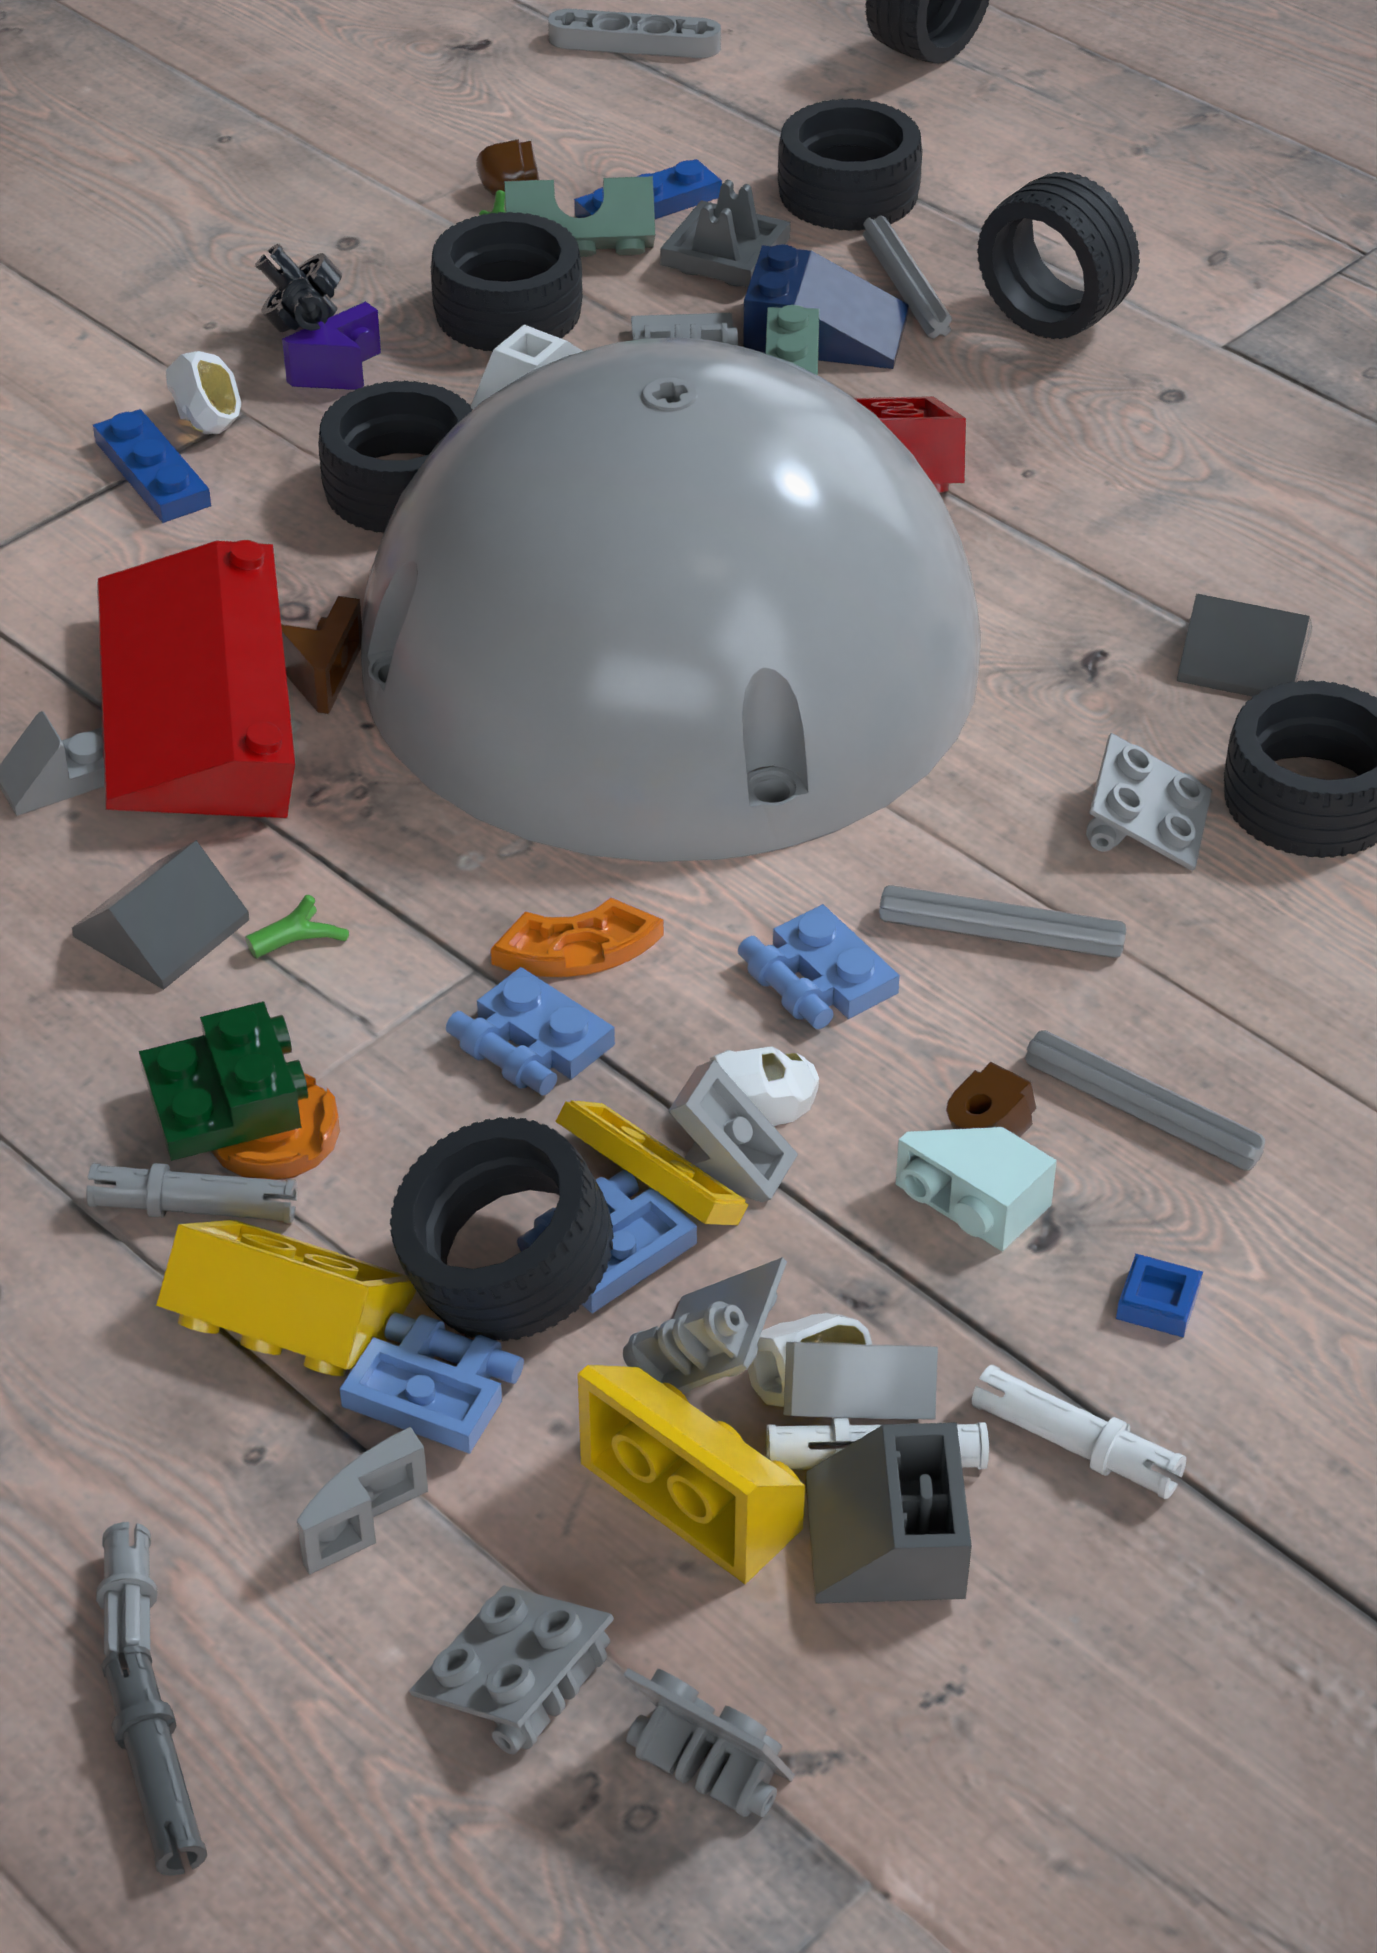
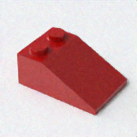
[853,396,966,493]

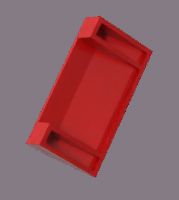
[97,540,295,818]

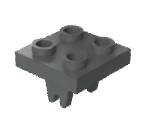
[660,179,790,287]

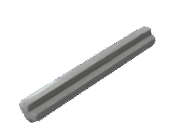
[863,215,952,339]
[879,885,1126,958]
[1025,1030,1266,1171]

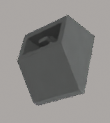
[806,1422,972,1604]

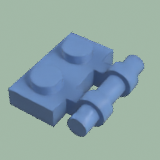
[738,904,900,1029]
[446,967,615,1096]
[517,1170,697,1314]
[340,1312,524,1454]

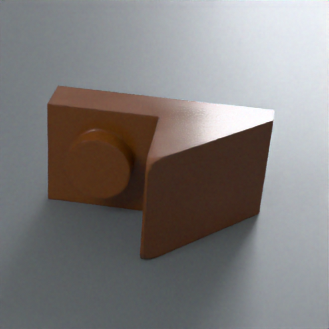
[281,596,362,714]

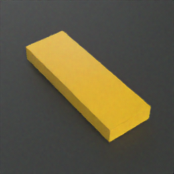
[555,1100,748,1225]

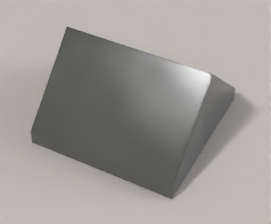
[1177,593,1312,697]
[72,840,249,990]

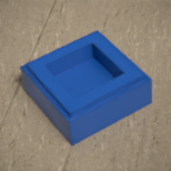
[1116,1253,1203,1338]

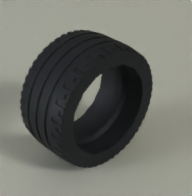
[865,0,989,64]
[778,99,923,231]
[977,172,1140,339]
[431,212,583,352]
[318,381,473,534]
[1224,680,1377,858]
[390,1117,614,1341]

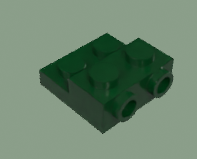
[139,1001,308,1161]

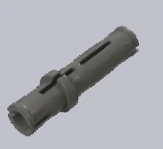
[101,1645,207,1876]

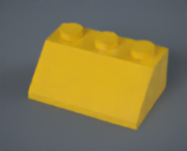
[156,1220,416,1376]
[577,1365,805,1584]

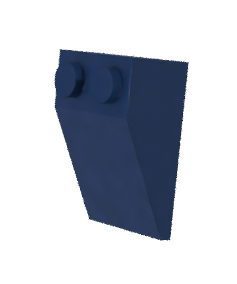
[743,244,909,369]

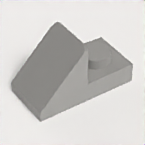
[0,711,105,816]
[668,1060,798,1202]

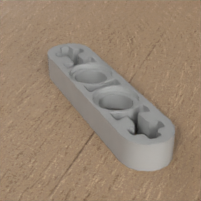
[548,9,721,58]

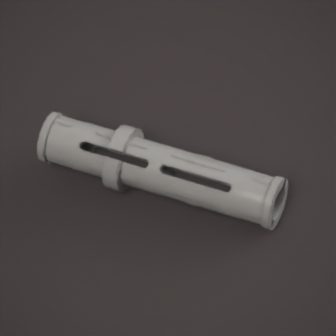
[86,1163,297,1223]

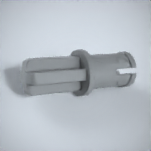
[96,1522,157,1668]

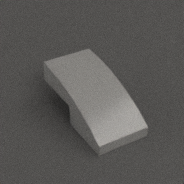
[783,1342,938,1419]
[297,1427,428,1575]

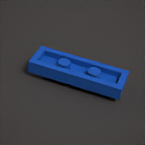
[574,159,722,219]
[93,409,212,523]

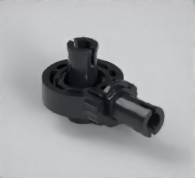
[255,244,342,332]

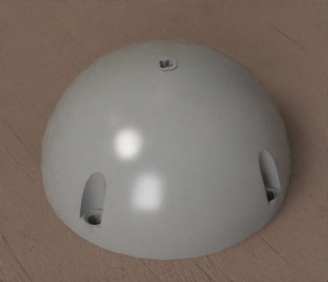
[361,337,981,862]

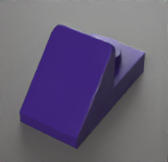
[282,301,381,390]

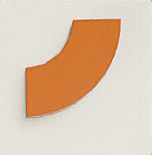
[490,898,664,977]

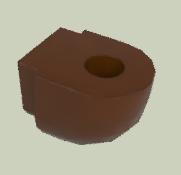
[476,139,539,196]
[946,1062,1036,1137]

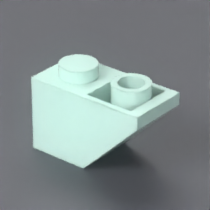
[896,1127,1057,1252]

